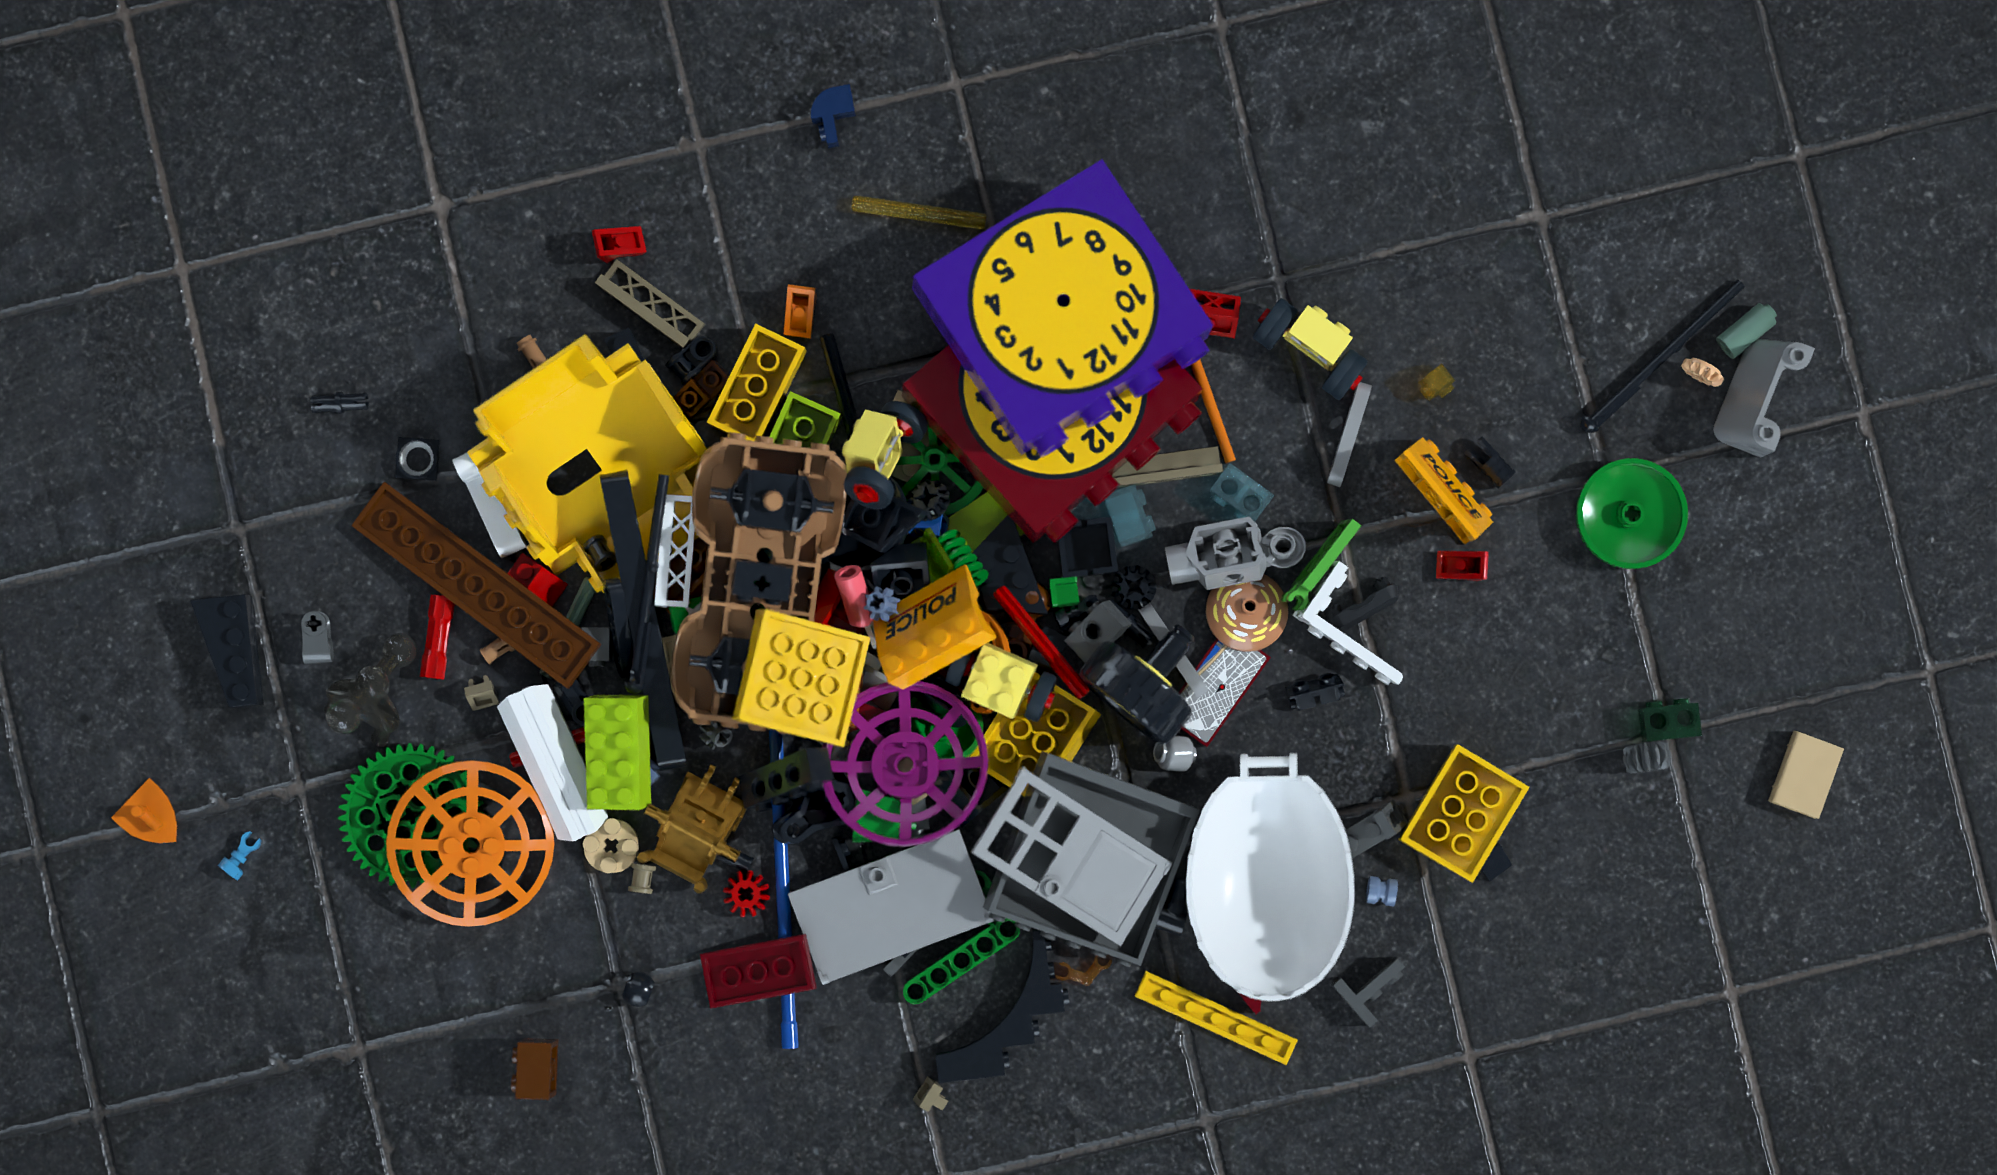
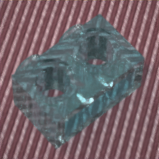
[1209,463,1274,522]

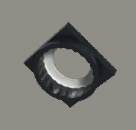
[395,437,440,481]

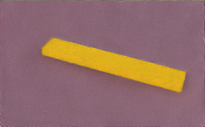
[1134,971,1298,1065]

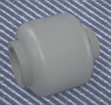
[1153,735,1197,772]

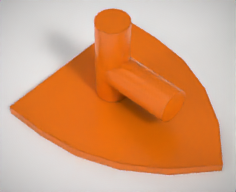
[111,778,177,843]

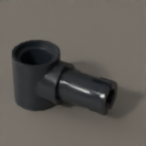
[1155,878,1188,936]

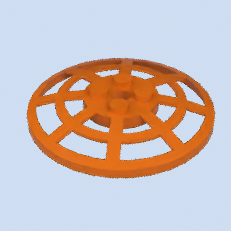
[386,760,554,927]

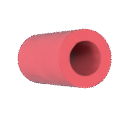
[834,565,873,628]

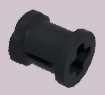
[583,535,617,572]

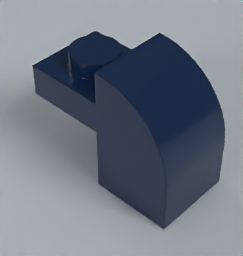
[811,84,856,148]

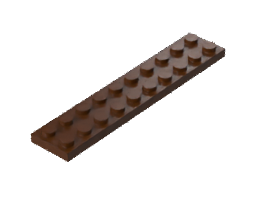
[351,482,602,689]

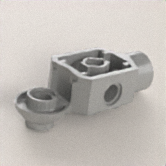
[1165,517,1306,590]

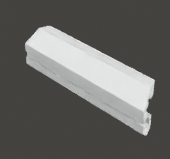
[497,684,608,841]

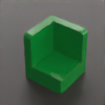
[1049,577,1079,609]

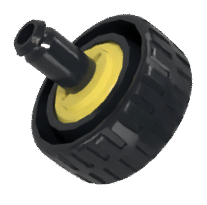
[1079,624,1195,745]

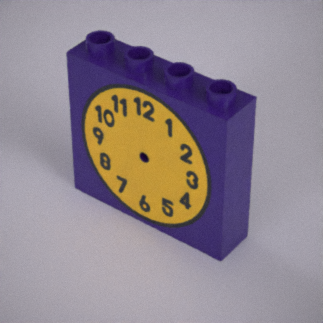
[912,159,1213,457]

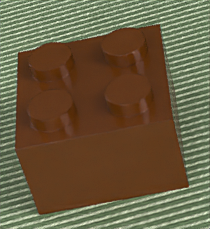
[511,1038,559,1100]

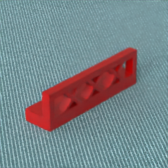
[1190,289,1241,338]

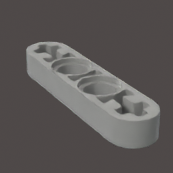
[1327,382,1372,487]
[1139,603,1209,698]

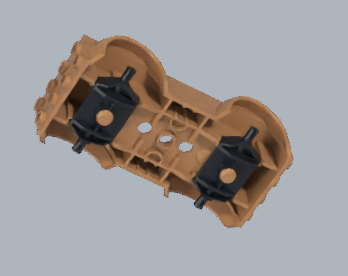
[672,432,847,735]

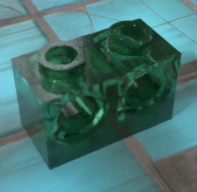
[1638,698,1702,742]

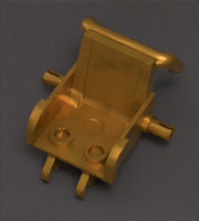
[637,765,747,893]

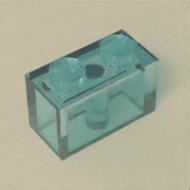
[1104,484,1156,549]

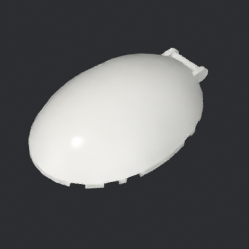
[1186,753,1354,1001]

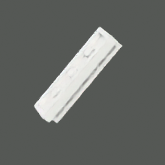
[655,494,695,608]

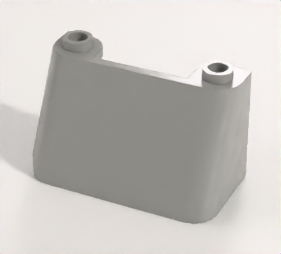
[1713,339,1815,458]

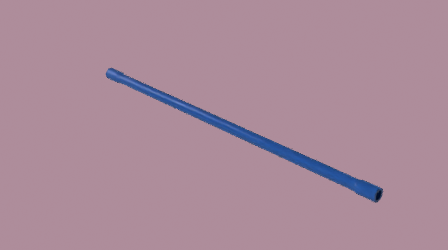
[761,578,799,1049]

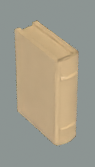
[1768,731,1844,819]

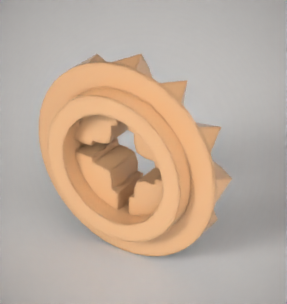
[1681,358,1724,387]

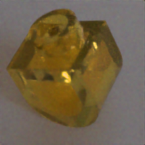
[1418,363,1455,401]

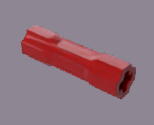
[420,594,454,680]

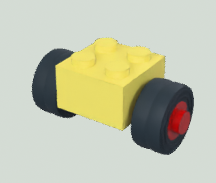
[1253,298,1368,400]

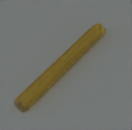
[851,196,987,229]

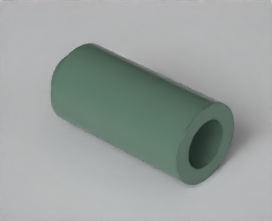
[1716,303,1777,359]

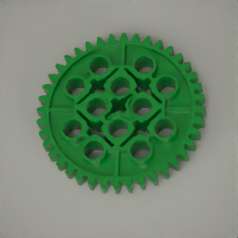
[338,743,485,889]

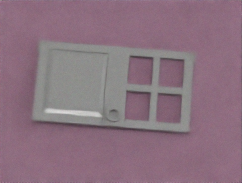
[971,766,1173,946]

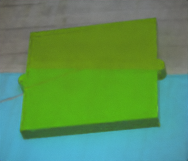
[920,527,954,581]

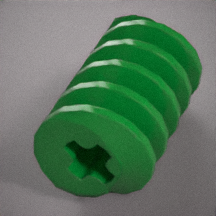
[932,529,989,587]

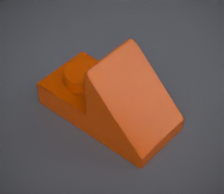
[784,284,817,338]

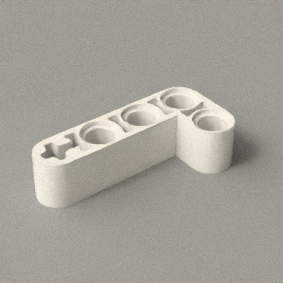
[453,453,527,558]

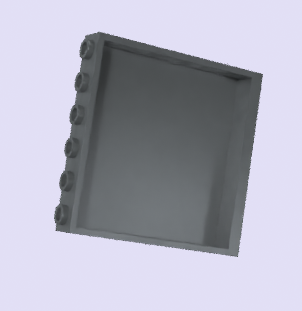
[983,751,1200,967]

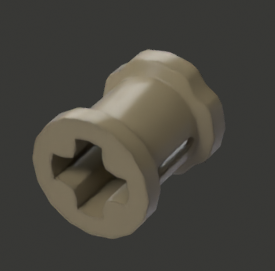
[628,863,656,894]

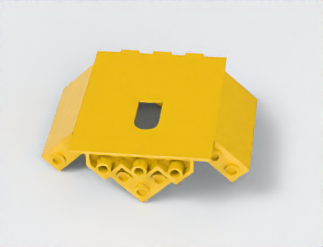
[467,334,707,593]

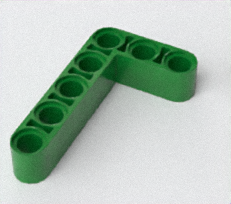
[903,870,1020,1004]

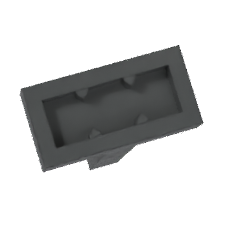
[1345,799,1408,858]
[1331,957,1405,1028]

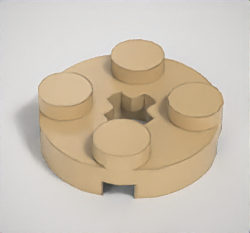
[583,818,639,873]

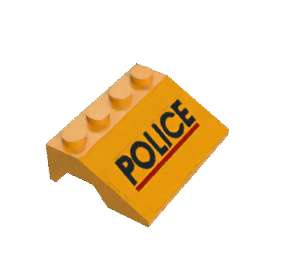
[1394,437,1493,545]
[873,565,997,690]

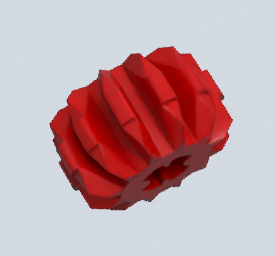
[723,870,770,917]

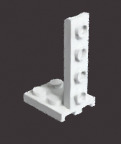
[1292,561,1403,685]

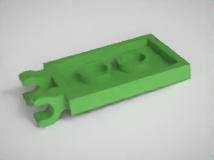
[1281,519,1361,611]

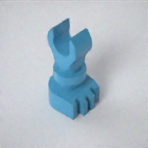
[218,831,261,881]

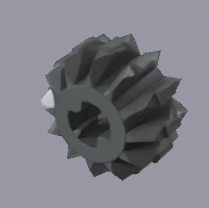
[1623,741,1671,774]

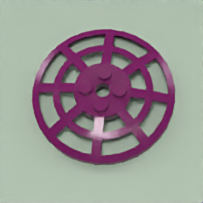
[822,681,988,847]

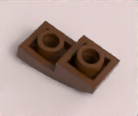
[673,359,730,418]

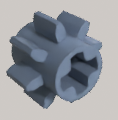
[863,587,900,622]

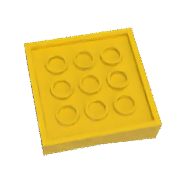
[732,609,870,747]

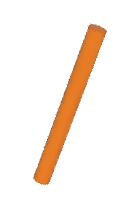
[1191,359,1236,464]

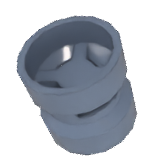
[1366,876,1398,907]

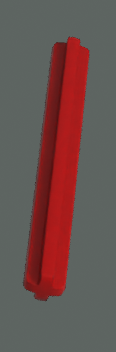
[993,585,1090,699]

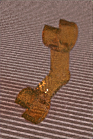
[1055,955,1112,986]

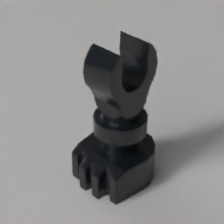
[1053,595,1098,635]

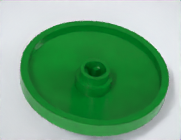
[1576,458,1688,569]

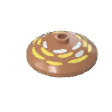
[1206,574,1288,652]

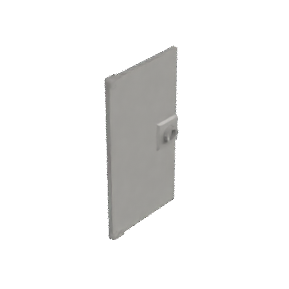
[788,829,994,985]

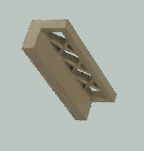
[595,259,705,349]
[1112,446,1223,489]

